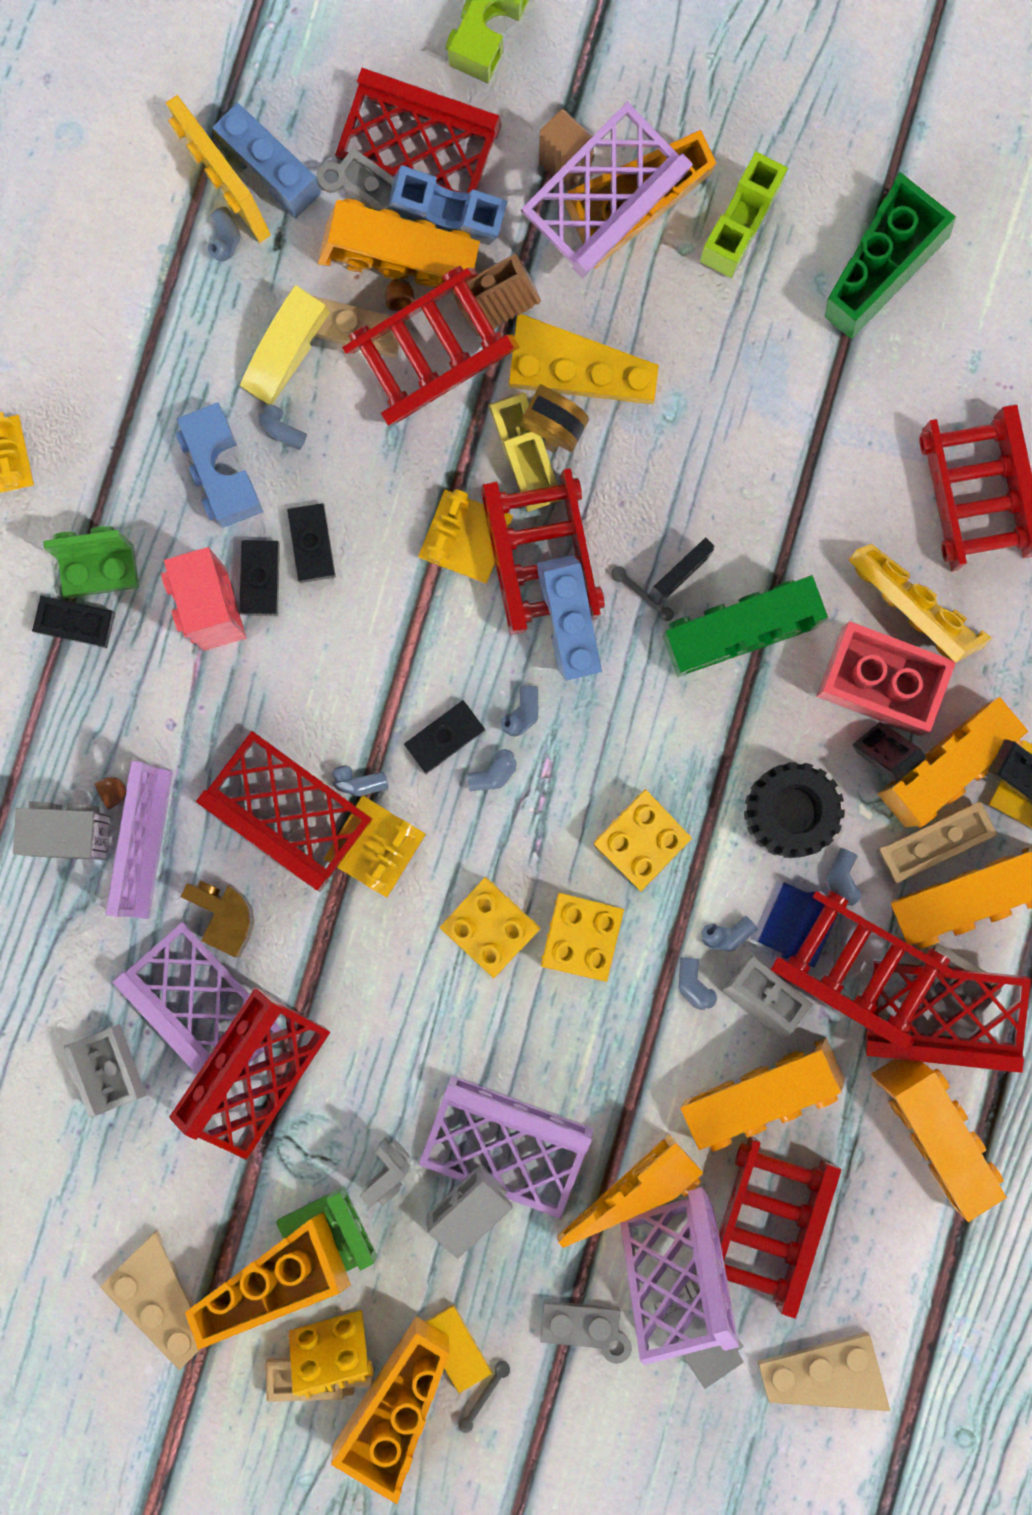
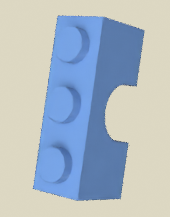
[212,102,321,219]
[386,165,508,245]
[175,402,264,528]
[536,555,602,681]

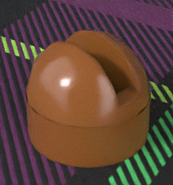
[385,279,415,311]
[94,777,126,810]

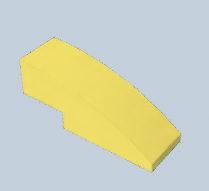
[240,285,330,405]
[488,392,561,512]

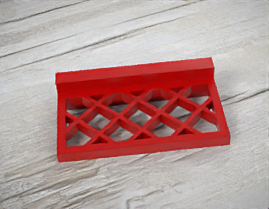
[335,67,502,193]
[195,731,373,892]
[864,961,1031,1073]
[169,987,331,1160]

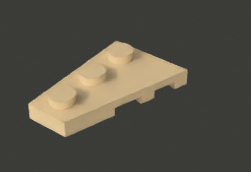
[100,1230,200,1370]
[757,1332,891,1411]

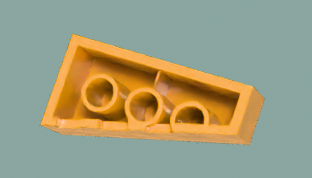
[564,130,717,269]
[317,199,480,288]
[877,696,1029,828]
[891,846,1032,949]
[680,1037,845,1151]
[871,1059,1007,1222]
[184,1212,351,1350]
[331,1316,449,1504]

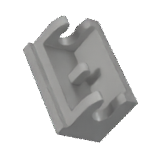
[721,956,813,1038]
[427,1164,513,1259]

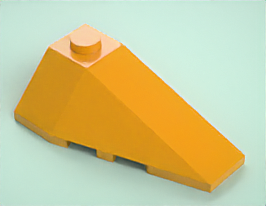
[557,1134,703,1248]

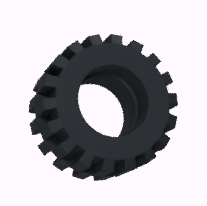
[744,762,845,858]

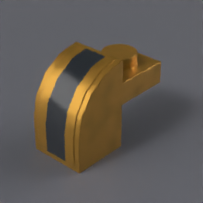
[520,384,589,453]
[180,880,254,957]

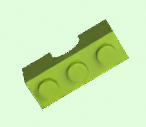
[445,0,529,84]
[700,151,788,278]

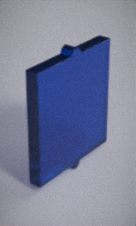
[757,882,838,968]

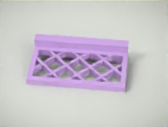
[521,101,693,279]
[106,761,173,919]
[112,922,282,1075]
[418,1075,593,1219]
[620,1187,739,1365]

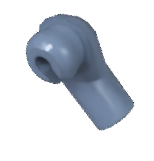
[208,207,241,262]
[259,404,307,450]
[501,686,538,737]
[468,749,517,791]
[332,765,388,797]
[827,848,861,906]
[701,915,758,952]
[678,957,717,1010]

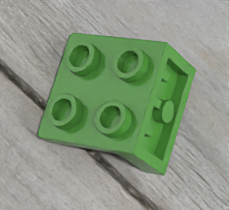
[43,526,139,599]
[276,1186,377,1272]

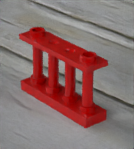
[342,265,520,426]
[919,404,1032,572]
[480,468,605,636]
[770,890,956,1051]
[719,1136,842,1319]

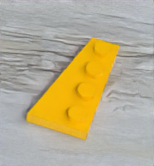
[165,95,271,243]
[509,314,659,405]
[848,544,992,663]

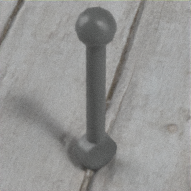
[611,566,674,621]
[458,1361,510,1433]

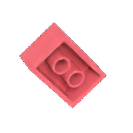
[161,547,247,651]
[816,621,956,736]

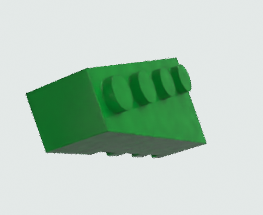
[824,172,956,340]
[662,575,828,678]

